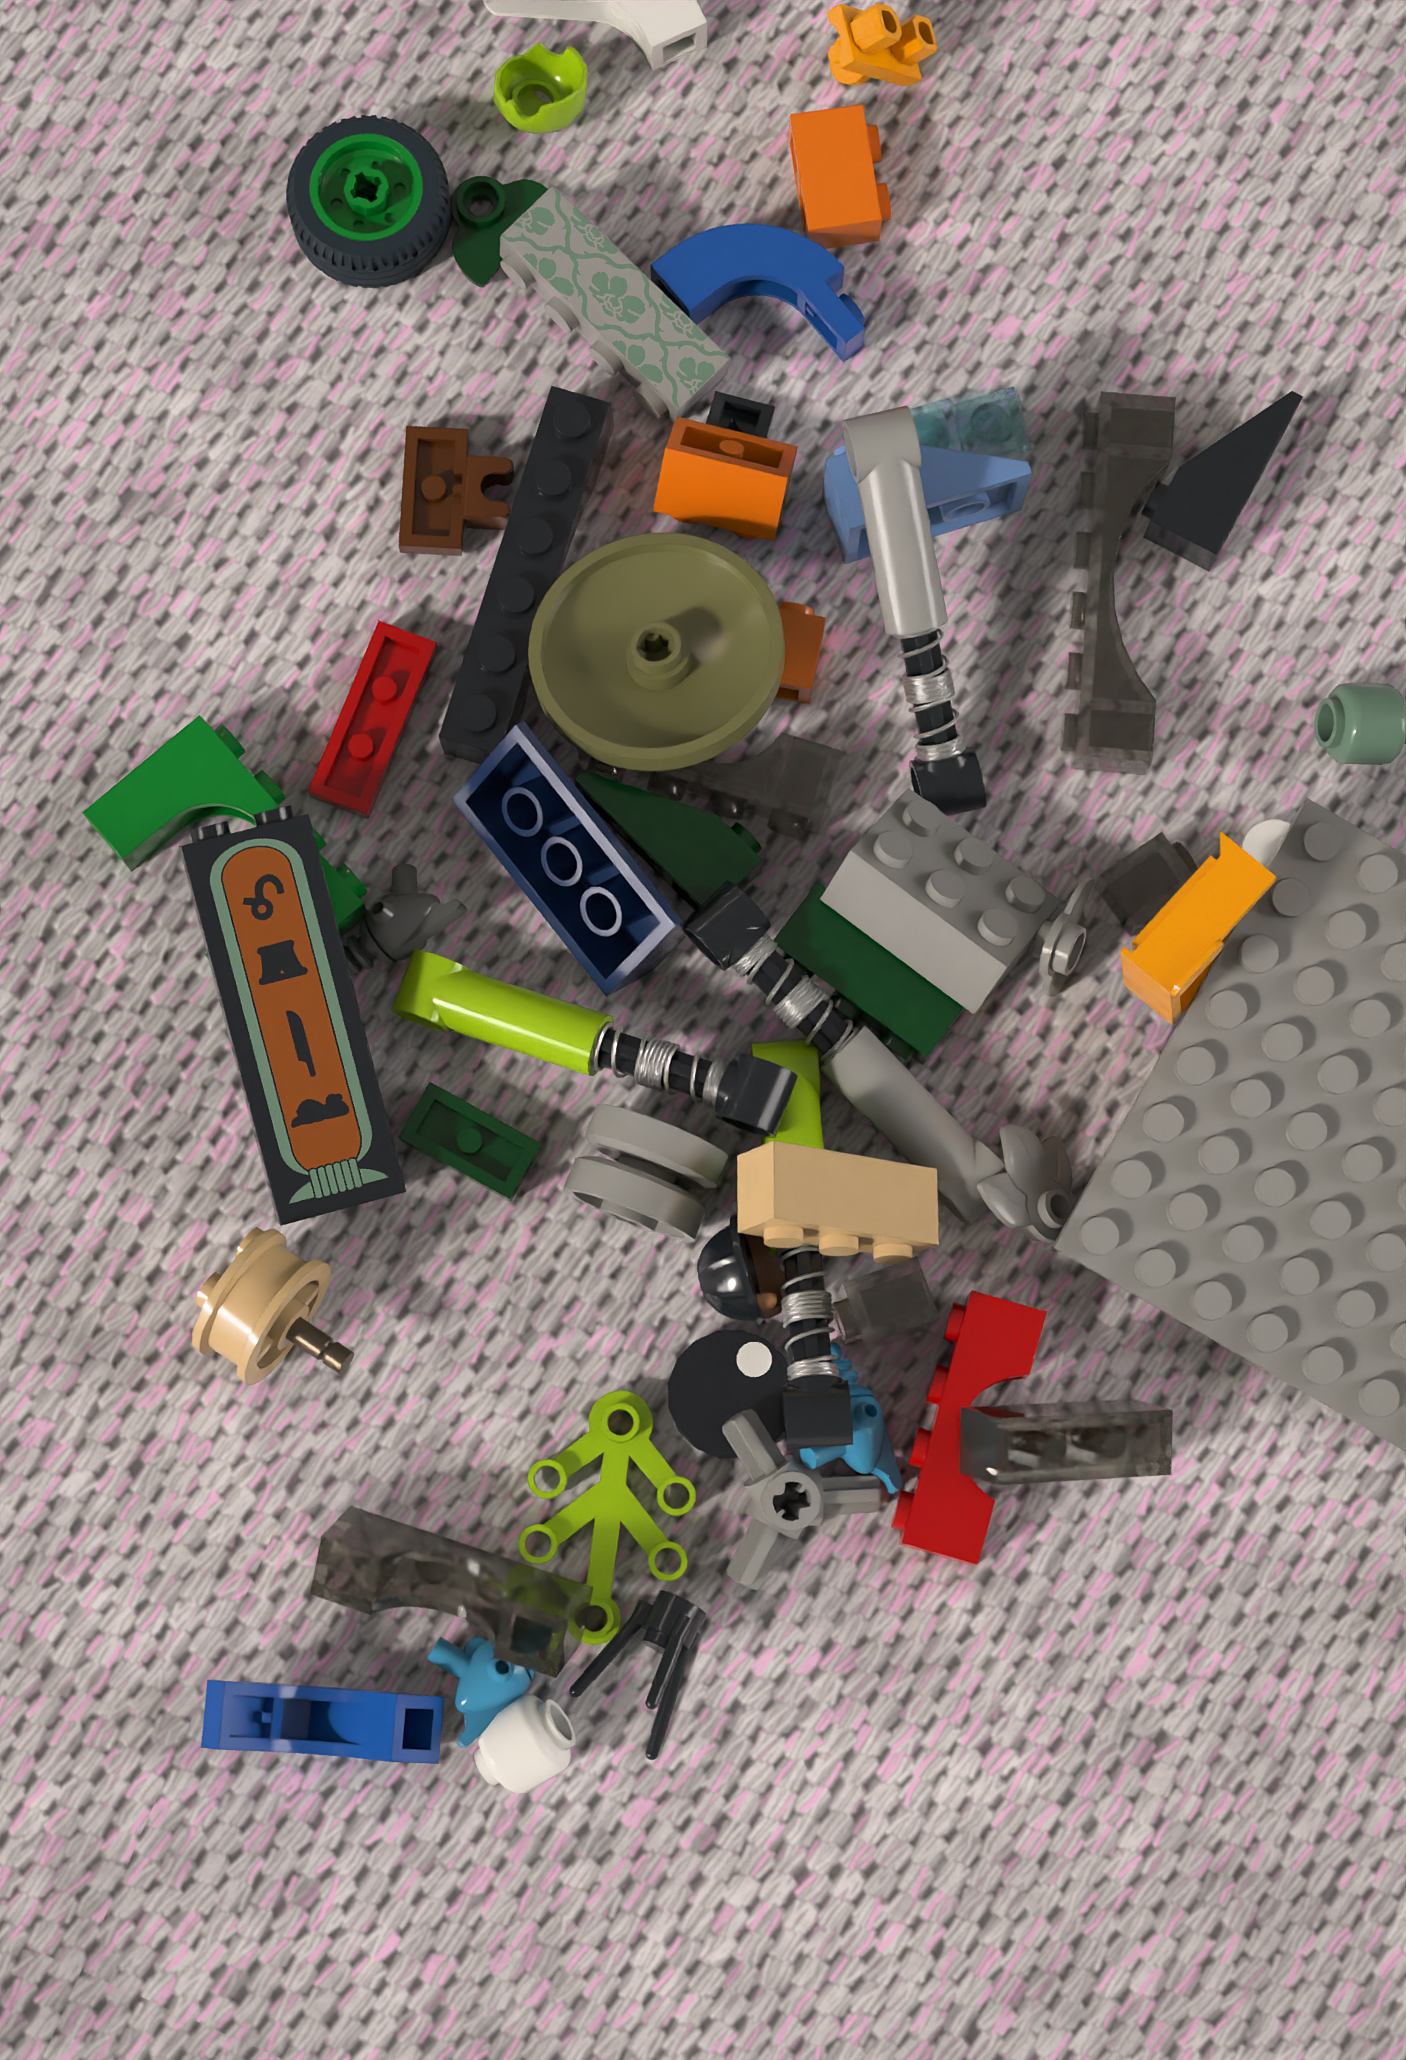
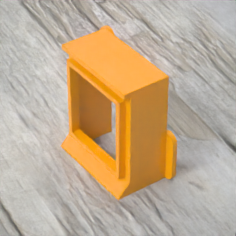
[1120,831,1277,1026]

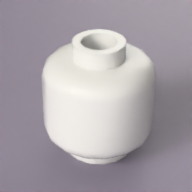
[474,1695,576,1794]

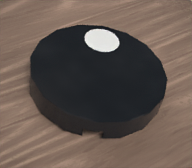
[668,1330,789,1459]

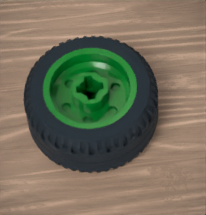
[286,115,452,289]

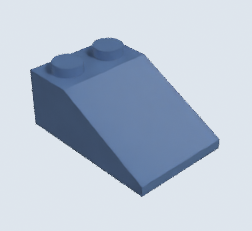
[822,444,1032,564]

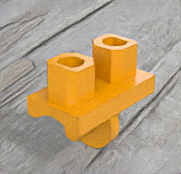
[827,2,937,87]

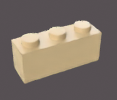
[737,1141,939,1265]

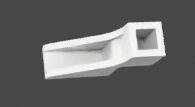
[483,0,707,71]

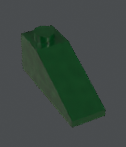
[574,770,763,911]

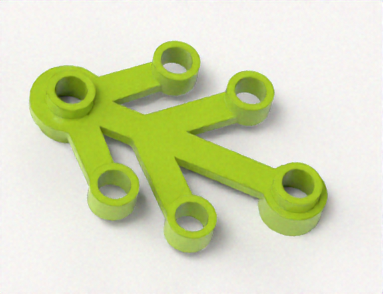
[518,1390,696,1645]

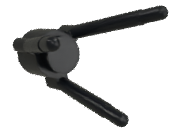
[569,1590,706,1760]

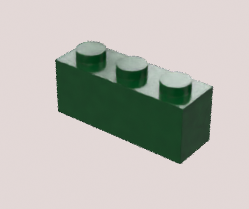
[774,882,966,1065]

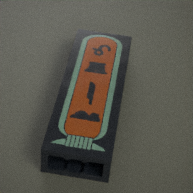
[179,805,406,1226]

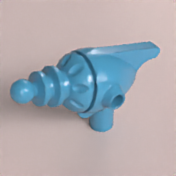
[800,1342,903,1494]
[427,1611,562,1748]

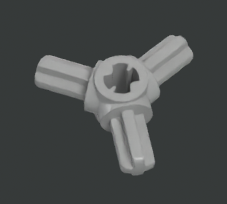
[722,1409,882,1590]

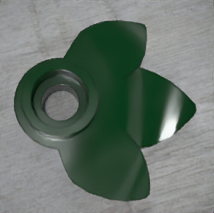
[451,176,548,288]

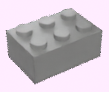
[820,788,1062,1015]

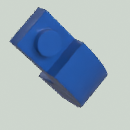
[650,223,865,363]
[201,1680,444,1764]

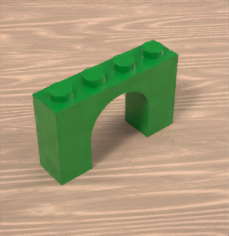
[82,715,368,959]

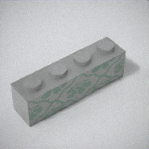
[500,185,731,424]

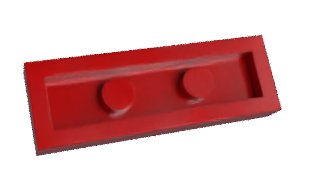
[308,620,438,820]

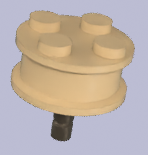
[192,1227,354,1385]

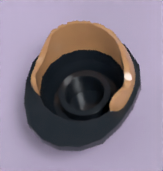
[697,1213,786,1325]

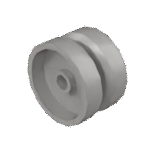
[564,1104,728,1242]

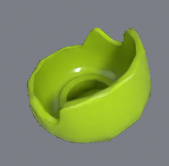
[493,42,588,134]

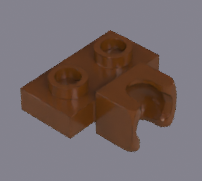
[398,426,514,556]

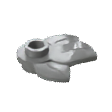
[1032,877,1095,997]
[977,1124,1074,1244]

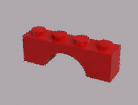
[891,1290,1047,1566]

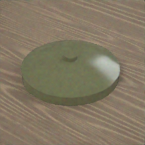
[528,533,786,771]

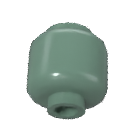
[1315,683,1406,765]

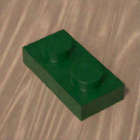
[398,1082,542,1202]

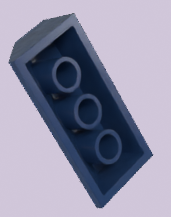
[451,721,685,997]

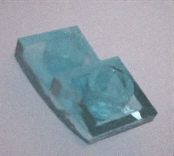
[910,386,1032,457]

